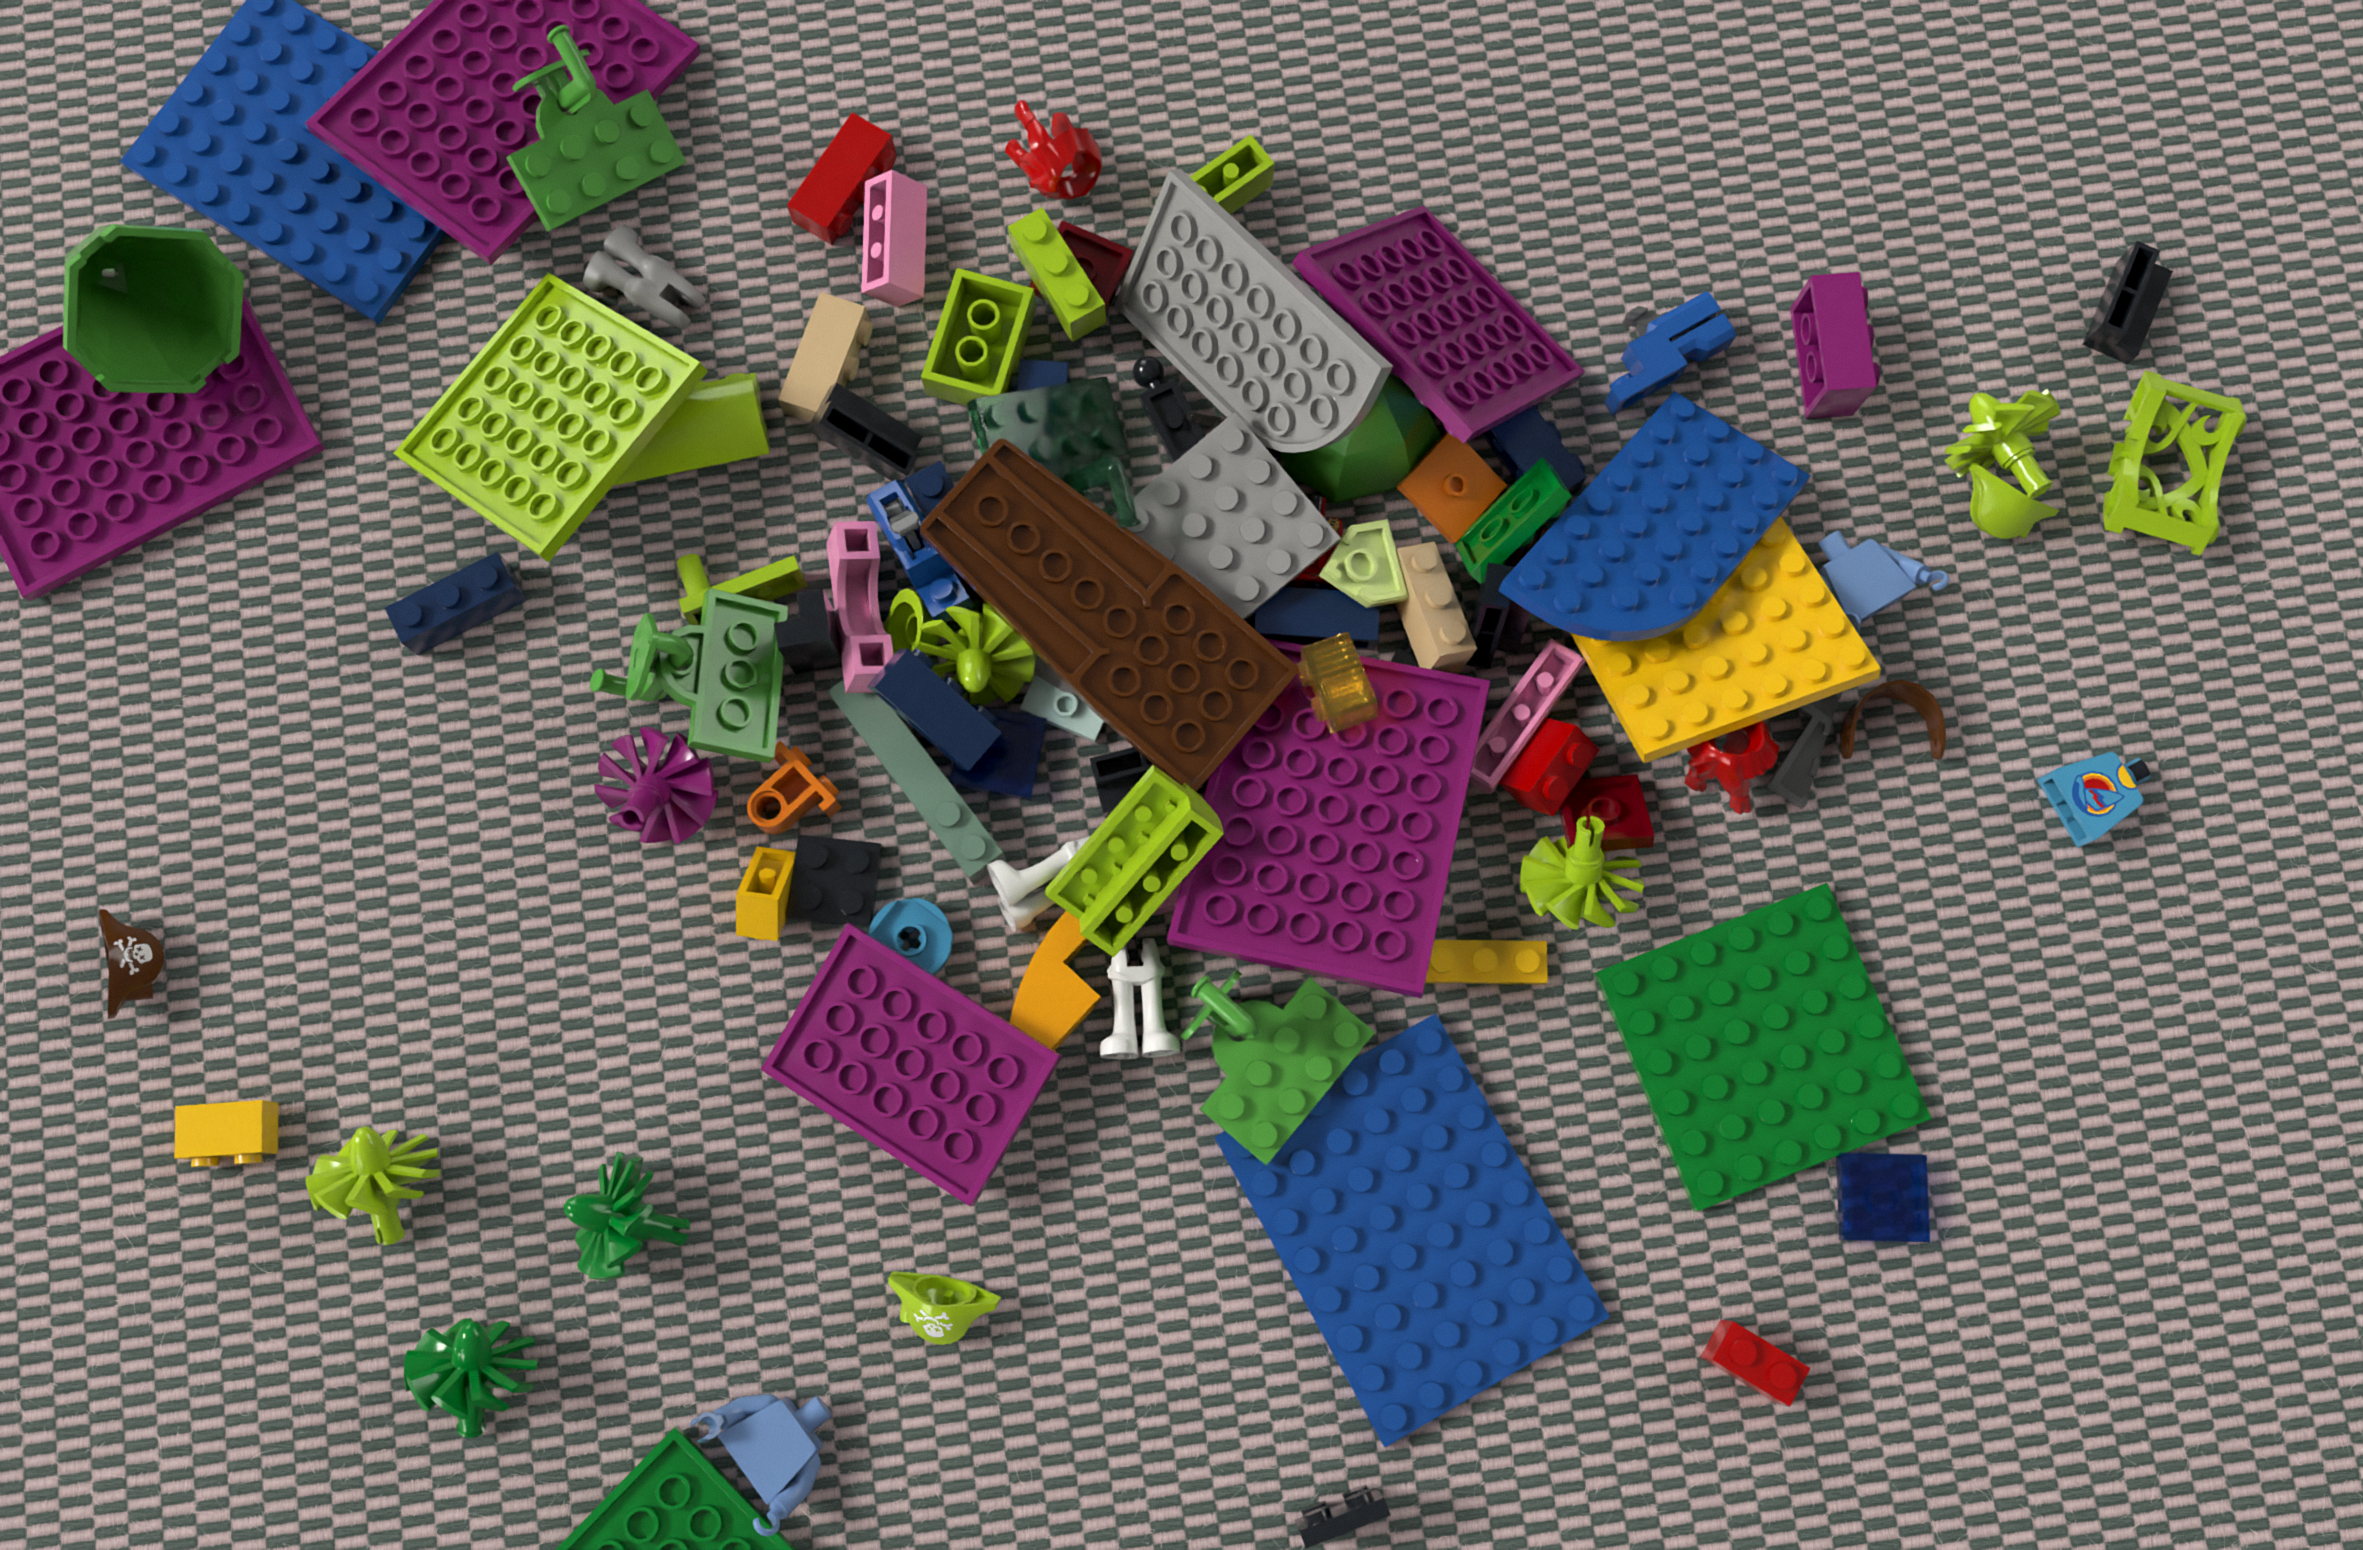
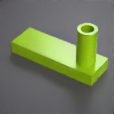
[676,554,808,625]

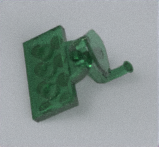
[967,376,1141,527]

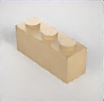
[778,292,873,422]
[1395,541,1477,673]

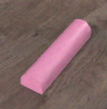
[1469,638,1586,794]

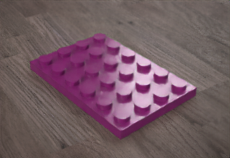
[760,923,1063,1206]

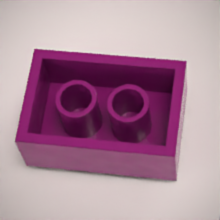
[1790,272,1880,419]

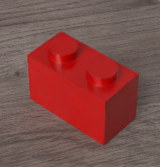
[1499,718,1600,816]
[1700,1319,1810,1407]

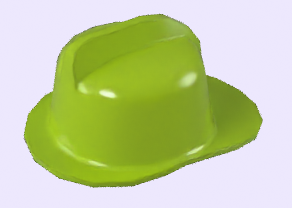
[883,588,940,655]

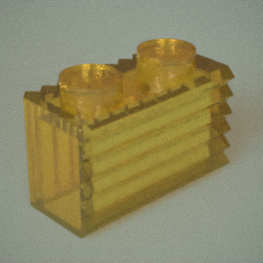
[1296,631,1378,733]

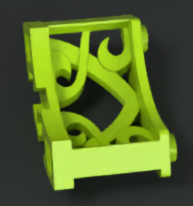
[2103,370,2247,556]

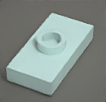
[1020,675,1105,743]

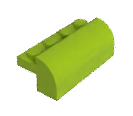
[613,372,770,486]
[1045,765,1224,957]

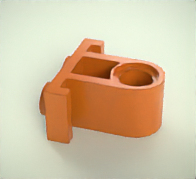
[747,740,842,835]

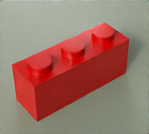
[787,112,897,245]

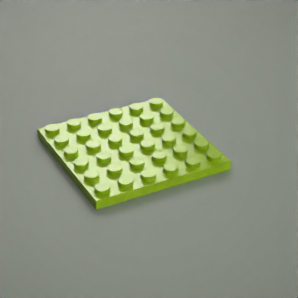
[393,272,708,563]

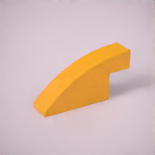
[1010,911,1102,1051]

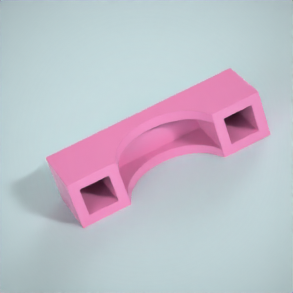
[826,521,894,693]

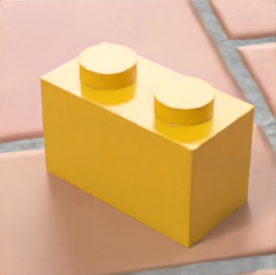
[174,1100,279,1167]

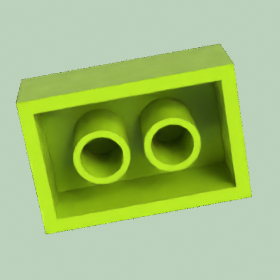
[921,268,1037,416]

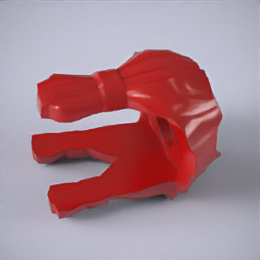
[1005,100,1102,200]
[1685,720,1780,815]

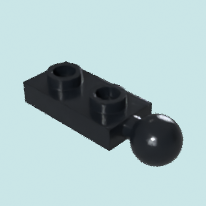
[1132,356,1205,464]

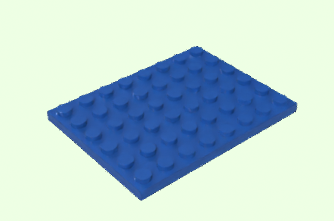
[120,0,447,325]
[1214,1013,1610,1447]

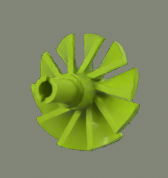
[1944,389,2061,499]
[915,600,1035,707]
[1520,816,1644,930]
[305,1126,441,1245]

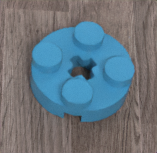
[869,898,954,975]

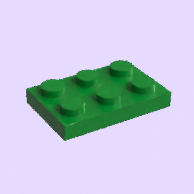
[1454,457,1572,584]

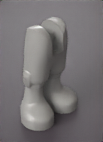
[583,224,706,330]

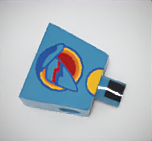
[2036,751,2151,848]

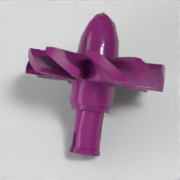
[594,727,719,844]

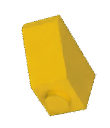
[736,846,796,941]

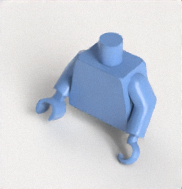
[1818,530,1950,636]
[690,1393,832,1537]

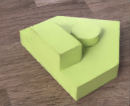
[1319,519,1409,608]

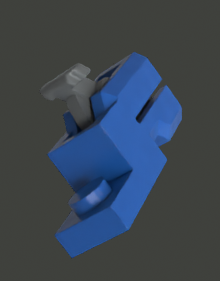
[1604,291,1736,416]
[866,480,974,622]

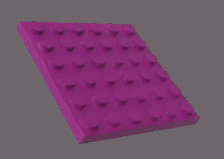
[1292,205,1585,444]

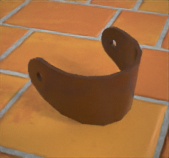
[1840,679,1946,760]

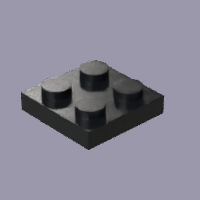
[786,834,883,928]
[1295,1485,1391,1549]

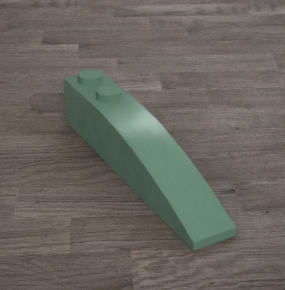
[827,679,1007,885]

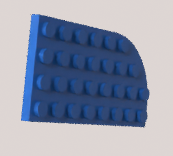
[1499,391,1811,641]

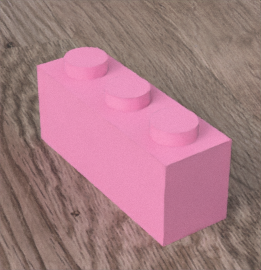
[861,170,927,307]

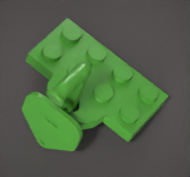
[506,25,687,232]
[590,588,788,763]
[1180,970,1375,1166]

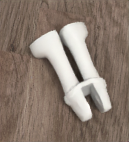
[987,836,1090,932]
[1100,938,1181,1059]

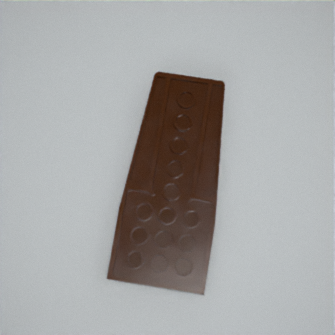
[920,438,1301,792]

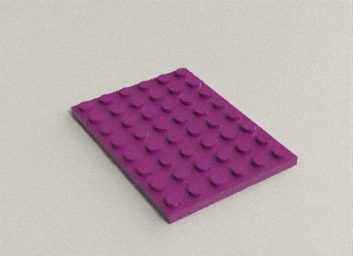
[305,0,701,265]
[0,248,325,601]
[1167,638,1490,998]

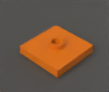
[1396,431,1507,544]

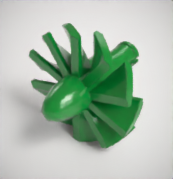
[563,1152,690,1282]
[404,1318,539,1438]

